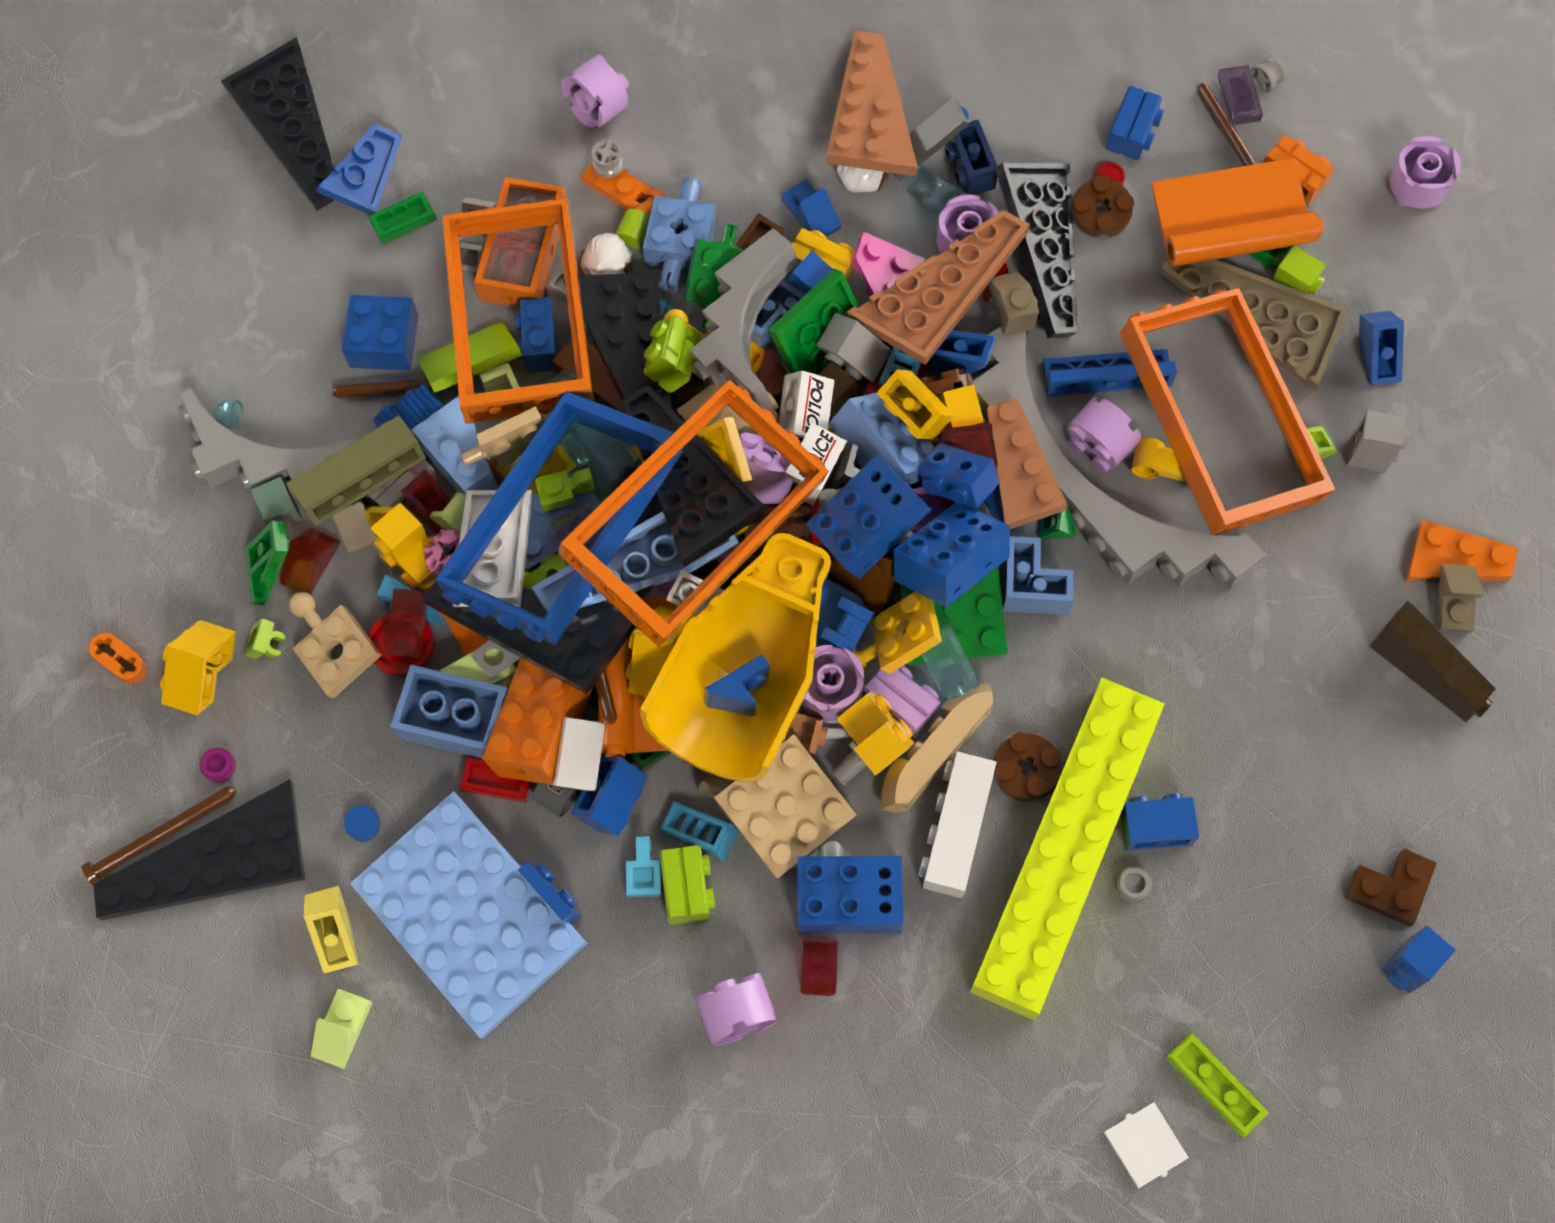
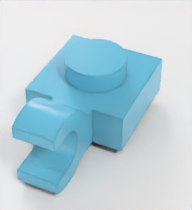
[626,836,662,898]

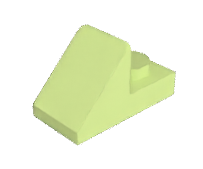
[311,989,372,1069]

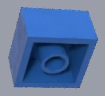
[342,295,419,371]

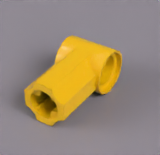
[1131,437,1187,482]

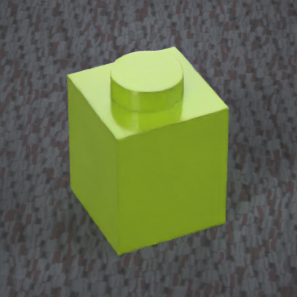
[1273,246,1326,295]

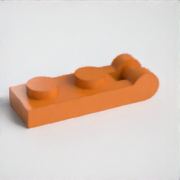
[581,160,665,216]

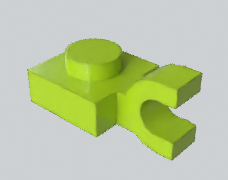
[535,468,596,512]

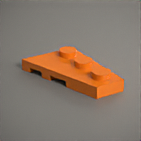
[1405,520,1518,581]

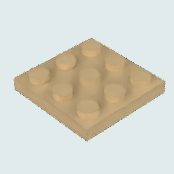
[713,734,856,879]

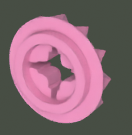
[424,527,461,576]

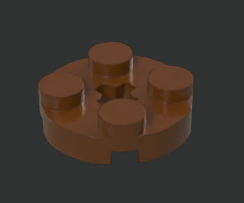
[1072,175,1134,238]
[920,368,973,395]
[994,732,1061,802]

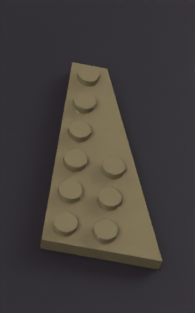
[1160,257,1348,391]

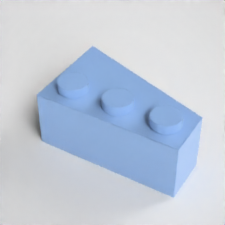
[411,396,498,496]

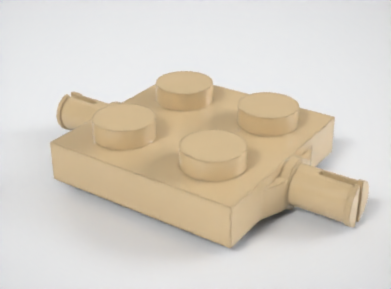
[461,407,551,468]

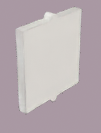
[1104,1102,1189,1189]

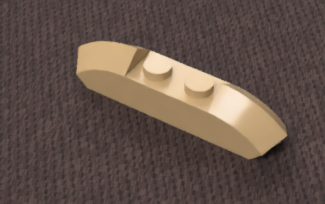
[881,683,993,813]

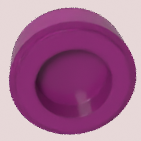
[199,747,236,783]

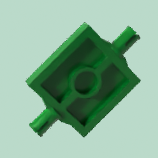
[683,223,744,328]

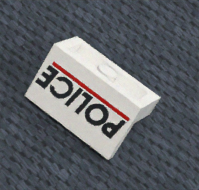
[778,371,834,438]
[784,423,847,506]

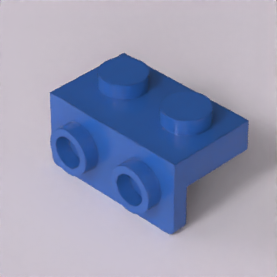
[518,861,582,925]

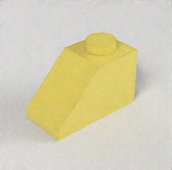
[303,886,358,974]

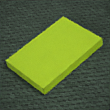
[417,321,522,392]

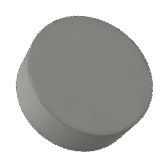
[1116,866,1152,903]

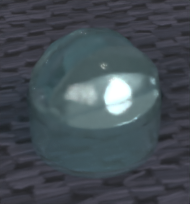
[215,399,243,425]

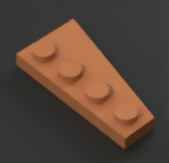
[987,397,1067,529]

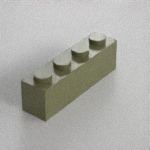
[287,415,426,527]

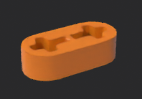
[89,633,147,684]

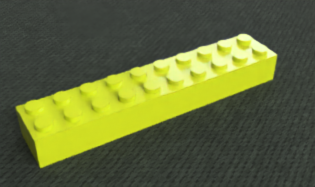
[970,678,1165,1021]

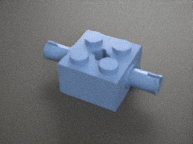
[643,177,716,293]

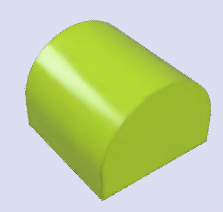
[615,208,650,251]

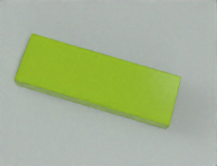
[1165,1033,1269,1139]

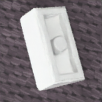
[553,717,605,791]

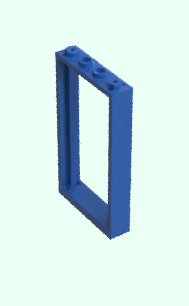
[435,391,683,645]

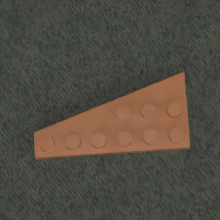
[826,31,918,177]
[846,210,1030,365]

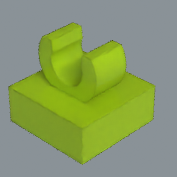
[244,619,286,660]

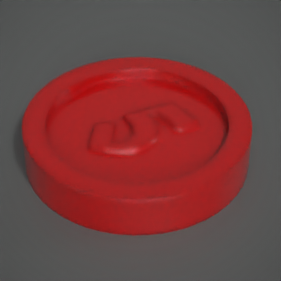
[1094,162,1125,185]

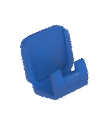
[816,579,875,653]

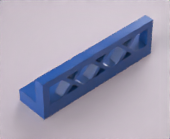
[1042,349,1177,397]

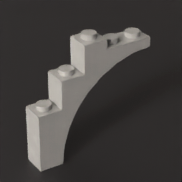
[689,228,800,409]
[179,388,358,500]

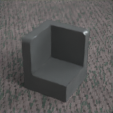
[829,443,862,490]

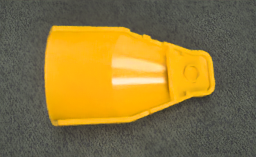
[640,533,831,782]

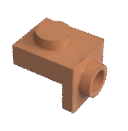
[783,712,828,754]

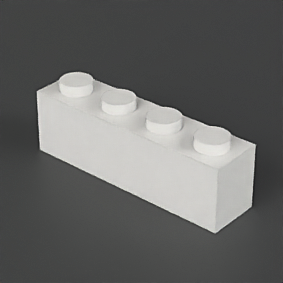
[918,751,997,898]

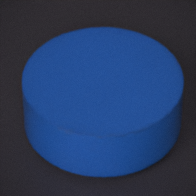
[344,806,380,842]

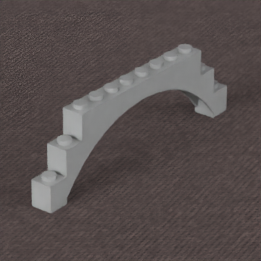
[973,296,1266,589]

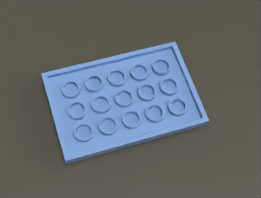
[350,791,588,1039]

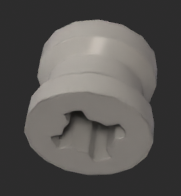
[1250,54,1289,92]
[591,139,623,178]

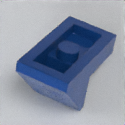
[781,179,841,237]
[704,655,770,716]

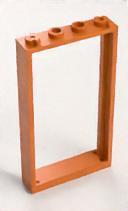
[442,198,594,424]
[1119,288,1336,535]
[558,379,829,648]

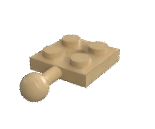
[289,592,382,699]

